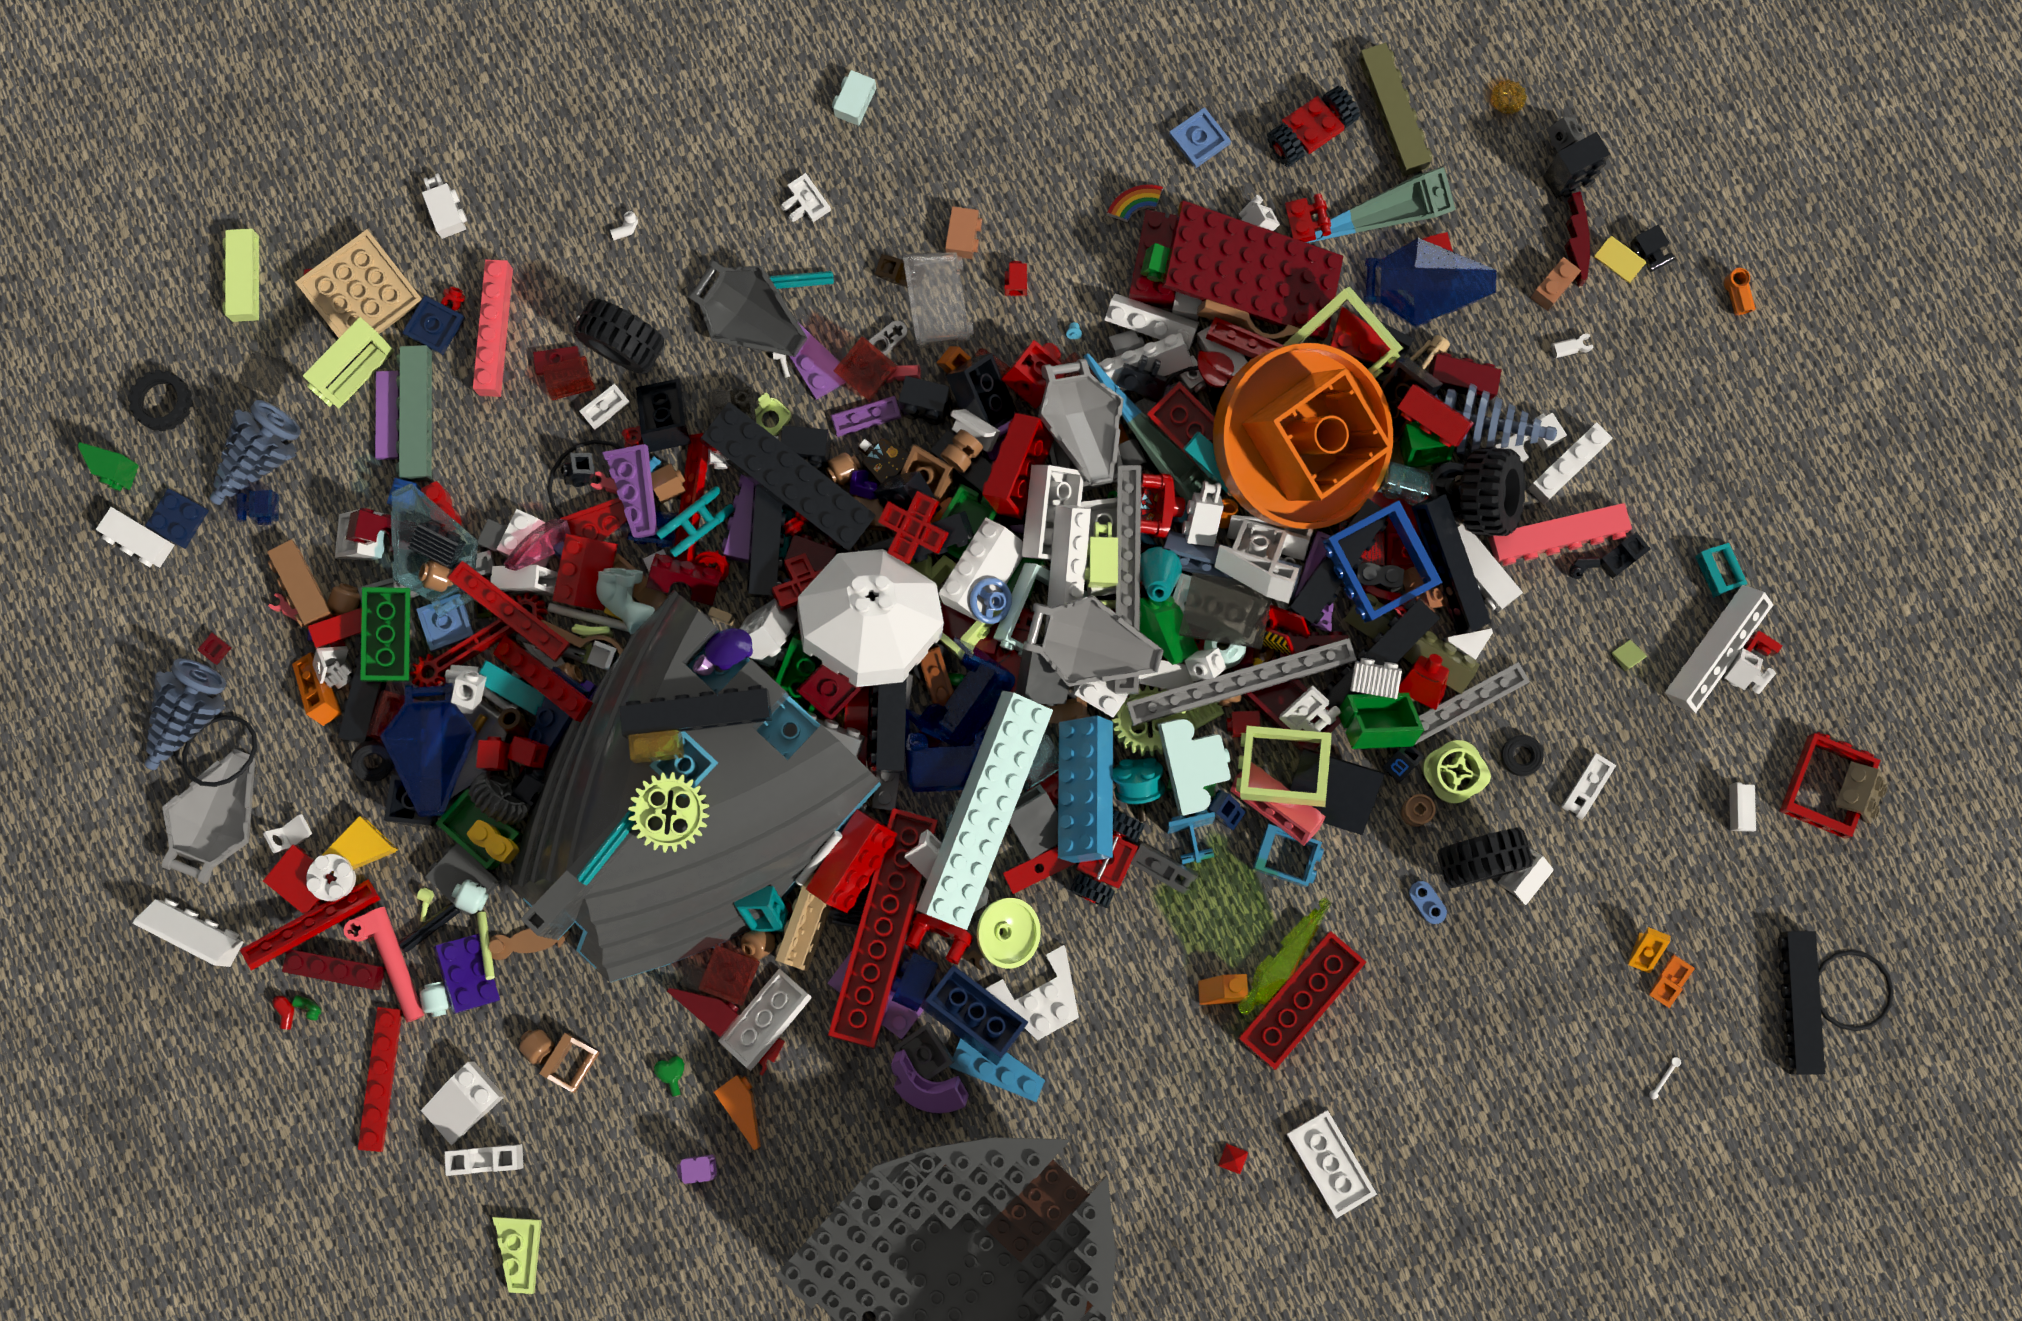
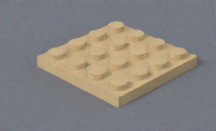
[295,229,422,338]

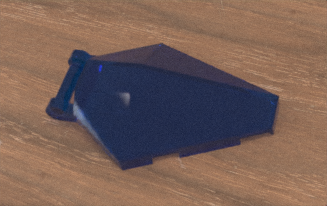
[1363,238,1497,328]
[380,683,477,817]

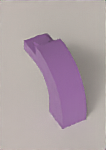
[891,1050,969,1113]

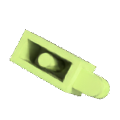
[1084,522,1118,588]

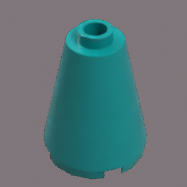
[1140,547,1182,602]

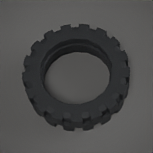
[128,370,193,431]

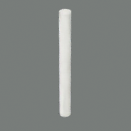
[548,603,628,632]

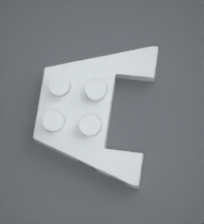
[986,945,1079,1040]

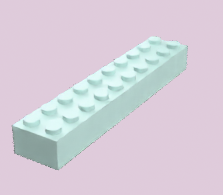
[916,691,1053,930]

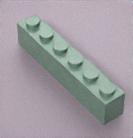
[396,345,432,482]

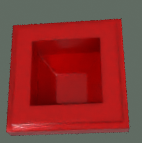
[1218,1143,1249,1174]

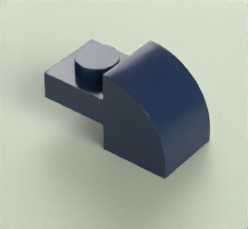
[1205,790,1246,831]

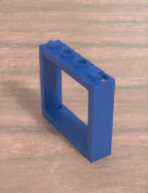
[1322,501,1442,623]

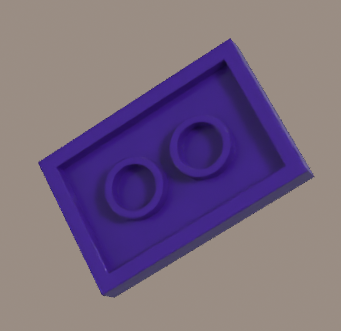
[433,934,500,1014]

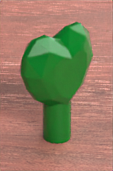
[654,1056,685,1097]

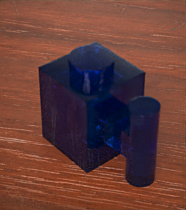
[237,490,279,525]

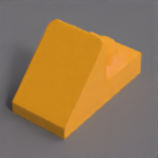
[1628,927,1670,973]

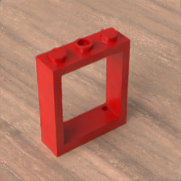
[1779,732,1881,839]

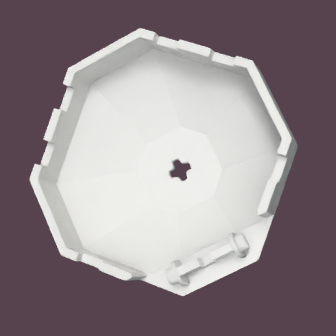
[797,549,944,687]

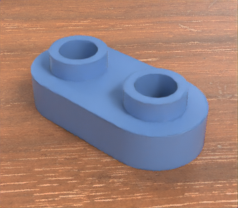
[1409,881,1447,924]

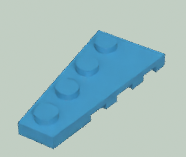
[949,1038,1045,1102]

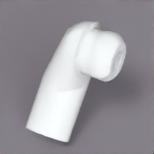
[610,211,638,240]

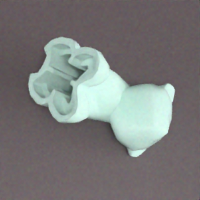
[596,568,655,634]

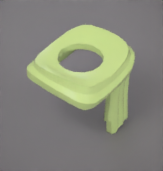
[749,393,791,436]
[572,624,613,665]

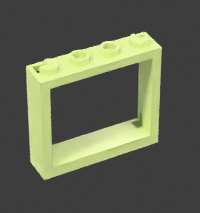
[1283,287,1403,378]

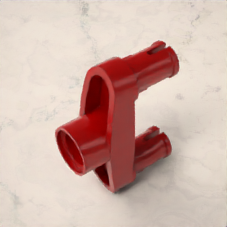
[1141,473,1185,538]
[905,914,973,965]

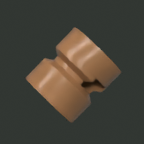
[940,429,983,473]
[1400,794,1436,827]

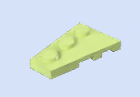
[492,1217,542,1294]

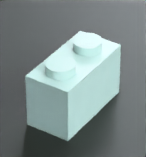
[832,70,876,126]

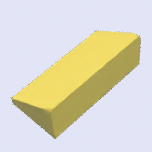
[1594,236,1646,283]

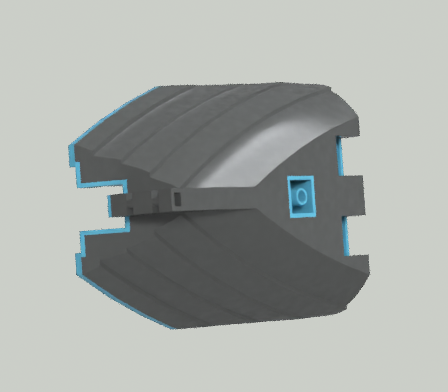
[510,590,881,982]

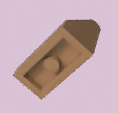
[539,1033,600,1093]

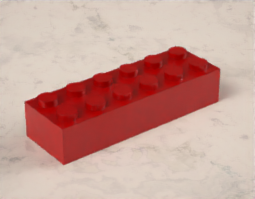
[1237,931,1366,1070]

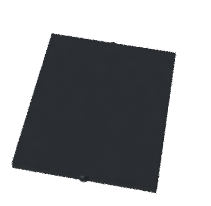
[1289,748,1384,835]

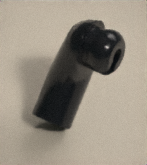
[1569,557,1600,579]

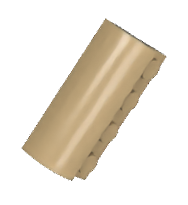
[776,873,831,972]

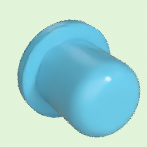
[1066,322,1082,339]

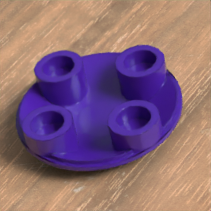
[705,628,753,670]

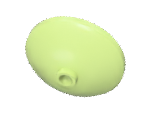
[977,898,1041,968]

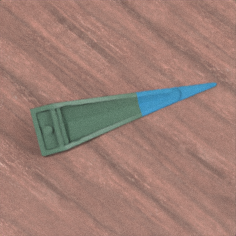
[1305,167,1456,243]
[1084,353,1216,505]

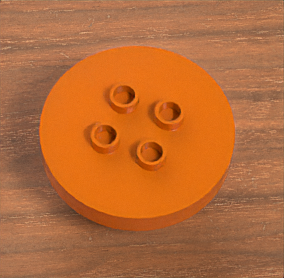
[1213,343,1393,529]

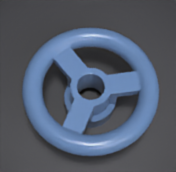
[970,578,1012,624]

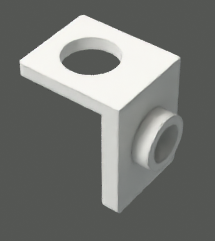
[313,646,348,684]
[263,814,312,853]

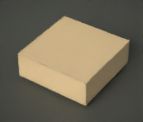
[708,607,735,626]

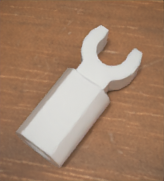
[1551,334,1593,358]

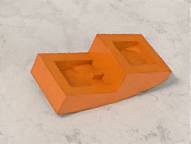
[1649,954,1695,1008]

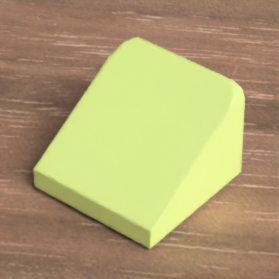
[1612,640,1647,671]

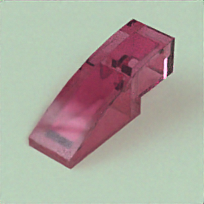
[504,518,571,571]

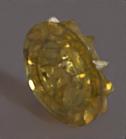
[1491,79,1527,114]

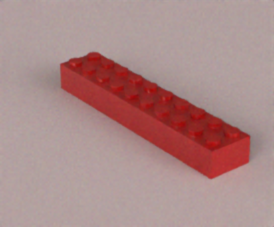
[828,808,938,1049]

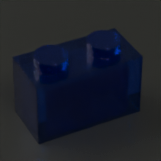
[891,952,939,1012]

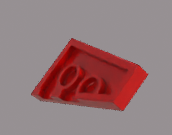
[1329,306,1396,370]
[560,497,628,541]

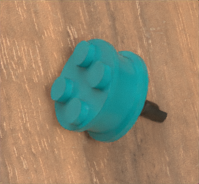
[1112,758,1165,822]

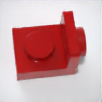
[1744,630,1783,656]

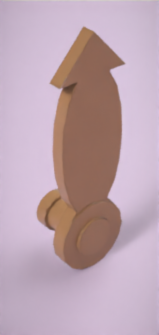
[489,929,571,960]

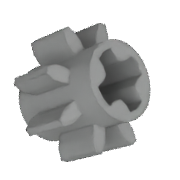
[324,661,352,689]

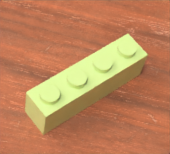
[222,229,259,322]

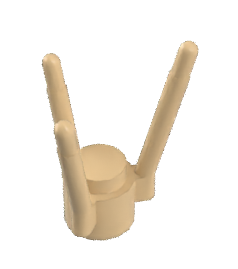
[1410,335,1450,369]

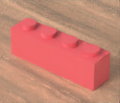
[1230,762,1326,846]

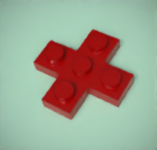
[878,491,949,564]
[772,553,823,611]

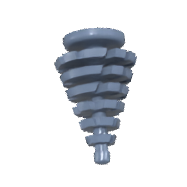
[1445,383,1557,455]
[209,400,301,505]
[144,658,227,770]

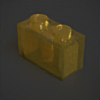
[628,730,684,763]

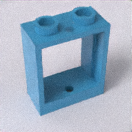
[1252,824,1324,888]

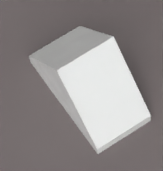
[1442,628,1493,660]

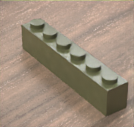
[1358,42,1432,177]
[1344,593,1480,694]

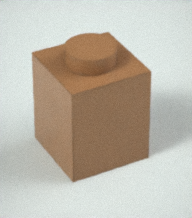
[651,463,686,504]

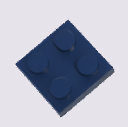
[402,295,465,356]
[144,488,209,549]

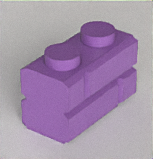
[677,1154,717,1184]

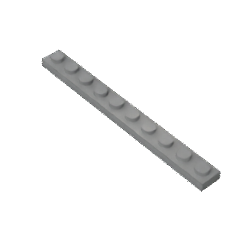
[1115,465,1142,694]
[1127,638,1356,726]

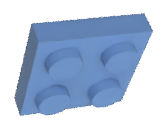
[1169,107,1231,169]
[416,594,475,652]

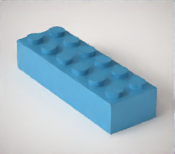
[1058,715,1113,863]

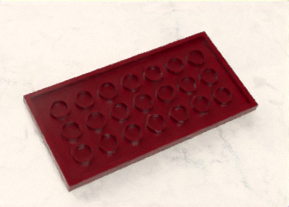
[1162,200,1344,341]

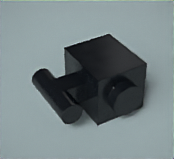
[1630,224,1675,272]

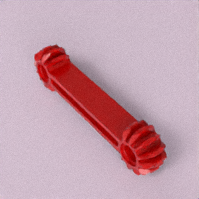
[410,593,548,693]

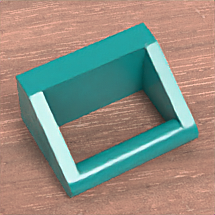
[1695,543,1748,598]
[734,886,789,932]

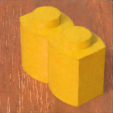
[467,820,520,864]

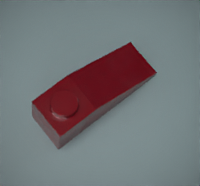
[667,988,740,1037]

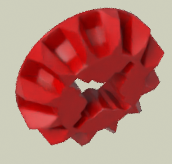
[694,549,730,582]

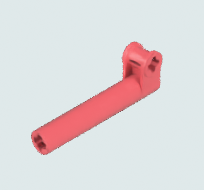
[344,907,425,1023]

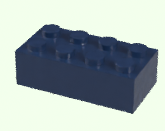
[922,965,1028,1066]

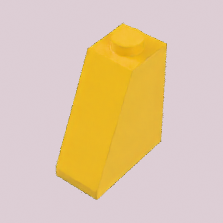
[321,816,398,874]

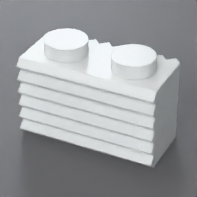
[1350,658,1402,699]

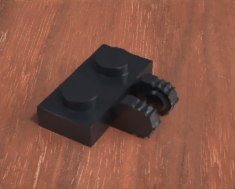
[1116,355,1167,400]

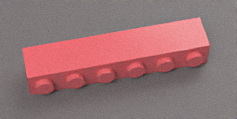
[473,259,513,397]
[1488,503,1632,566]

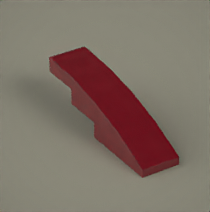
[1564,191,1590,287]

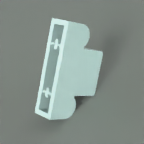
[1157,719,1231,816]

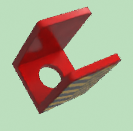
[1255,605,1310,655]

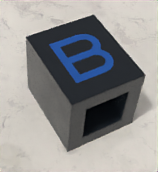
[1383,746,1424,783]

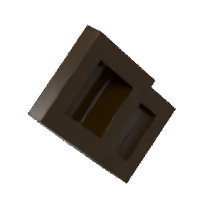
[874,254,926,291]

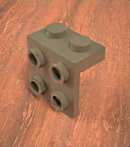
[1836,762,1888,824]

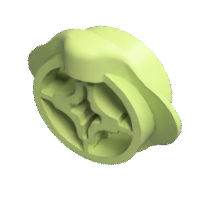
[1422,740,1491,803]

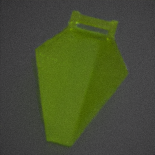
[1238,897,1332,1015]

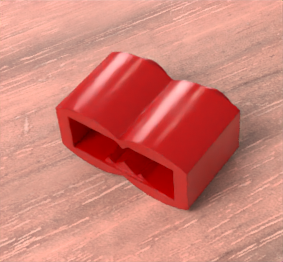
[421,481,462,532]

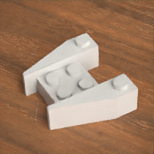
[1215,515,1314,603]

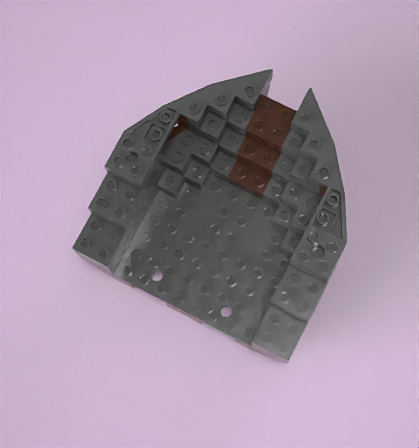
[776,1137,1116,1321]

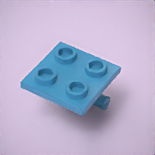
[1167,810,1215,865]

